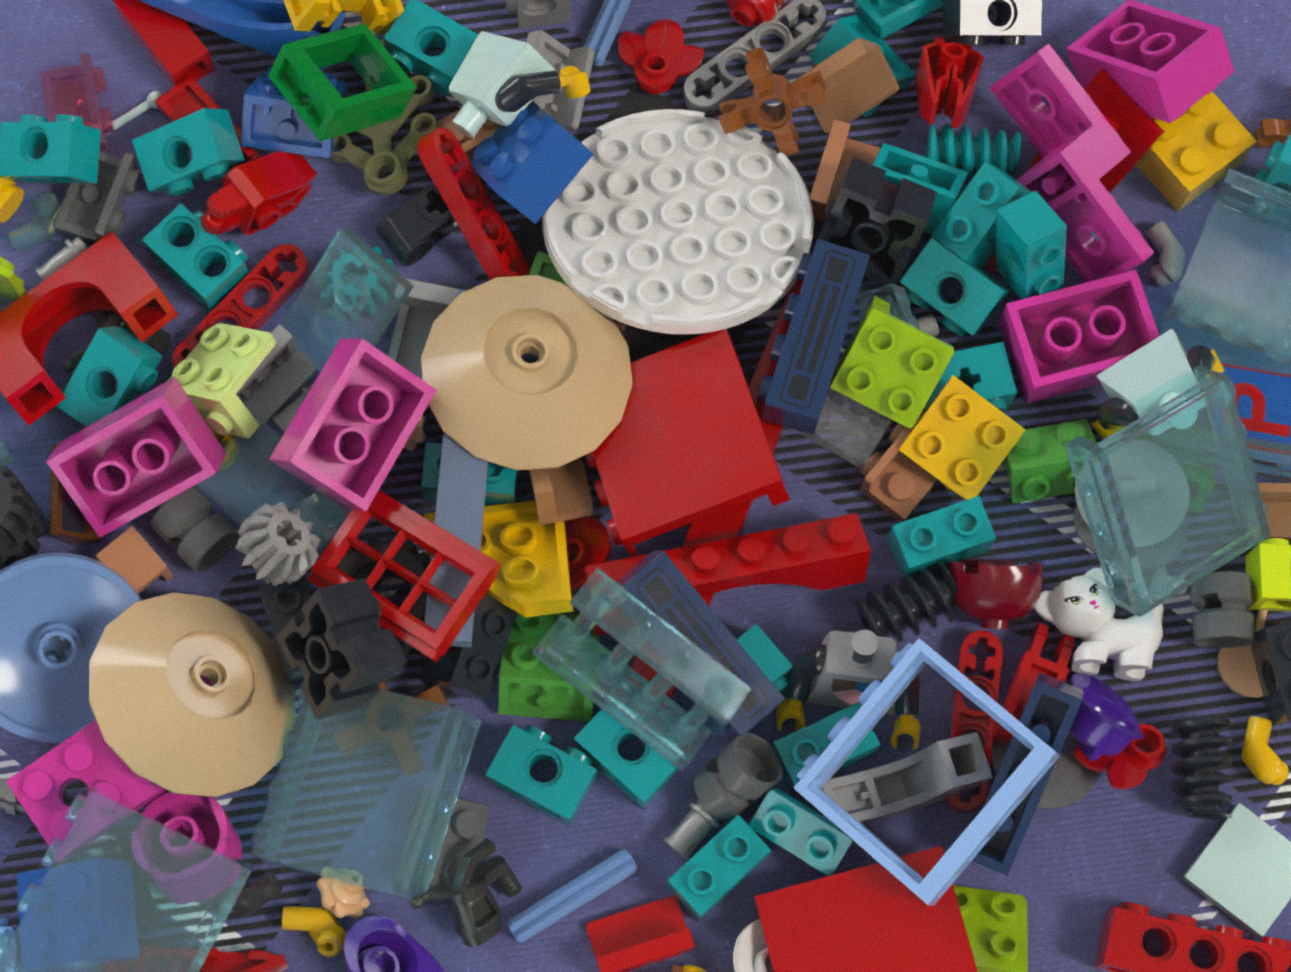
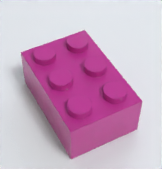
[1066,0,1235,123]
[998,270,1159,404]
[269,338,437,512]
[46,377,227,538]

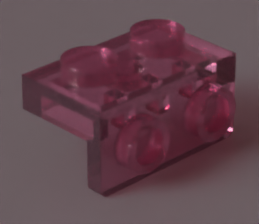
[40,53,115,152]

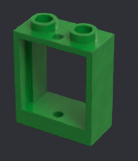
[268,23,417,141]

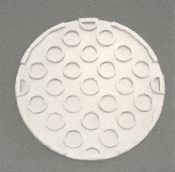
[542,109,814,334]

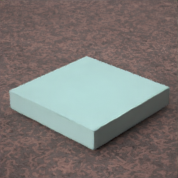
[1181,803,1291,939]

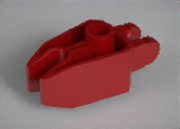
[915,36,984,129]
[201,151,317,236]

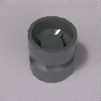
[151,485,240,573]
[1190,571,1255,648]
[694,733,783,821]

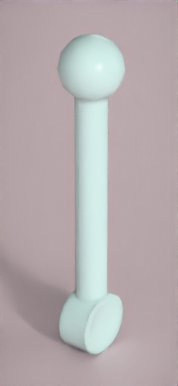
[100,91,163,143]

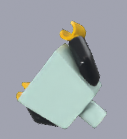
[449,31,590,138]
[1091,329,1225,443]

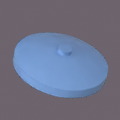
[0,553,142,743]

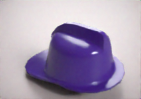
[1069,673,1144,761]
[343,915,444,972]

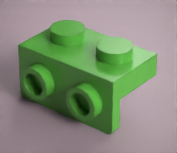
[1003,419,1099,503]

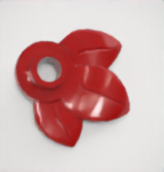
[618,19,704,94]
[1073,724,1167,789]

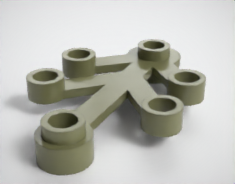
[330,42,440,195]

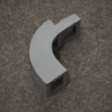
[822,732,993,825]

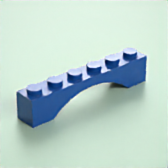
[139,0,346,71]

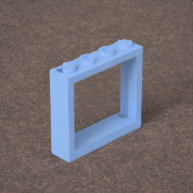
[794,638,1060,906]

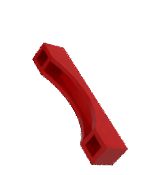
[584,513,871,636]

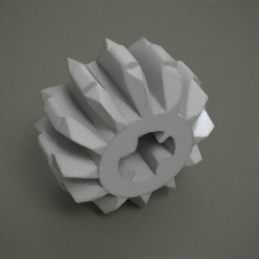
[235,501,321,586]

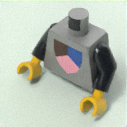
[776,630,921,750]

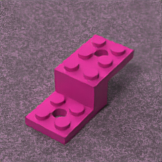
[989,43,1154,283]
[6,675,212,863]

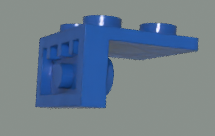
[241,67,348,158]

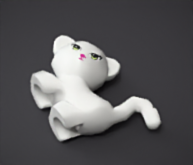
[1034,567,1188,681]

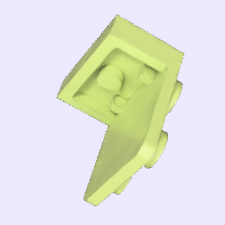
[167,323,276,439]

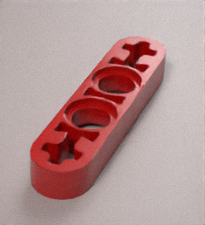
[417,127,530,280]
[172,244,309,368]
[945,630,1003,813]

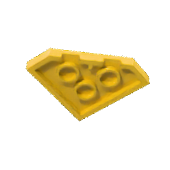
[424,500,573,617]

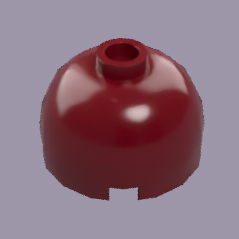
[950,559,1043,629]

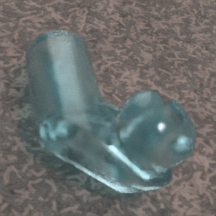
[8,191,62,253]

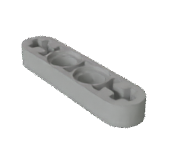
[683,0,826,115]

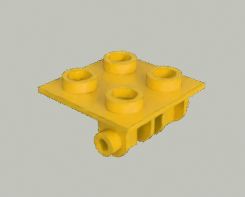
[898,375,1025,500]

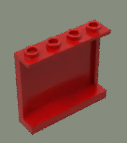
[585,329,790,557]
[754,846,978,972]

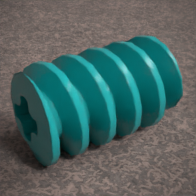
[926,123,1021,183]

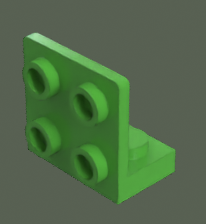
[498,613,600,722]

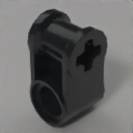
[376,183,459,267]

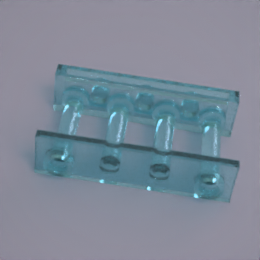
[531,567,752,771]

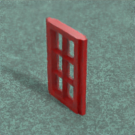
[307,490,502,662]

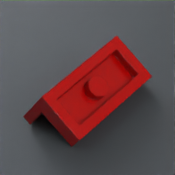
[586,896,695,972]

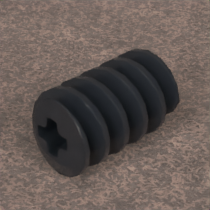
[855,562,959,643]
[1171,717,1232,820]

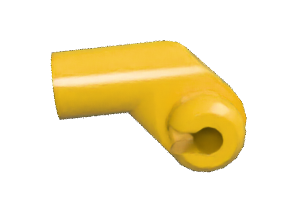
[1241,716,1289,786]
[282,906,346,957]

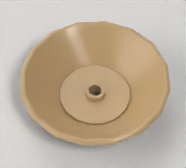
[421,275,633,471]
[89,592,296,797]

